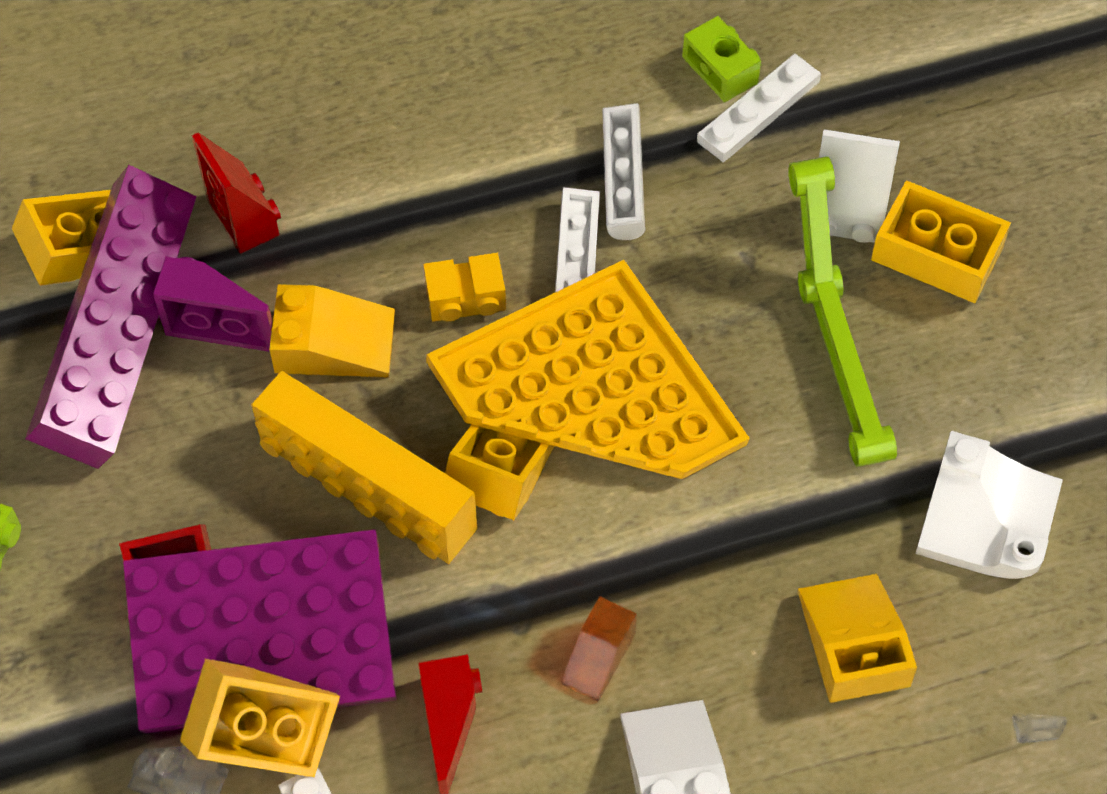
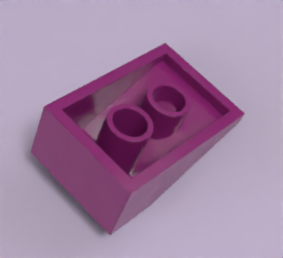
[153,256,273,352]

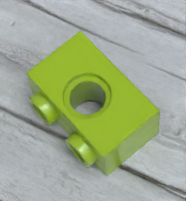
[682,16,761,103]

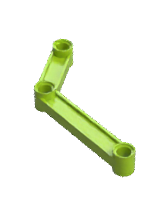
[788,156,897,467]

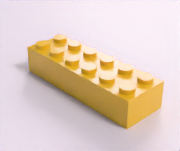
[251,370,477,564]

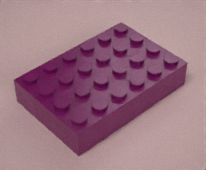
[123,529,397,733]

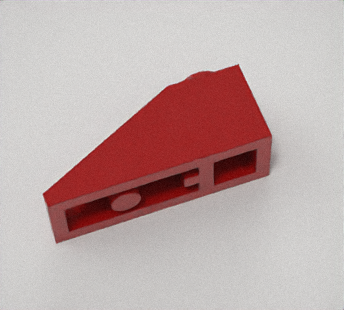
[418,654,483,794]

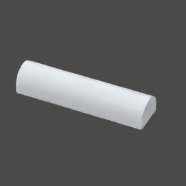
[603,103,645,240]

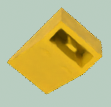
[798,574,917,703]

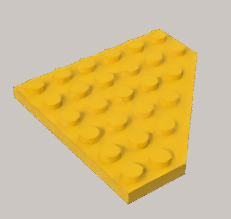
[426,260,750,479]

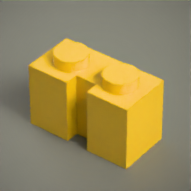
[423,252,506,322]

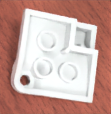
[915,431,1063,579]

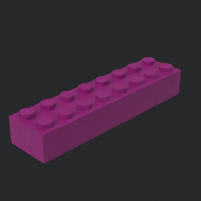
[25,165,197,469]

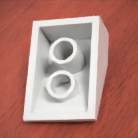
[819,129,900,243]
[620,700,730,794]

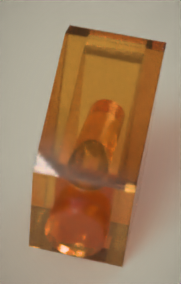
[561,596,637,702]

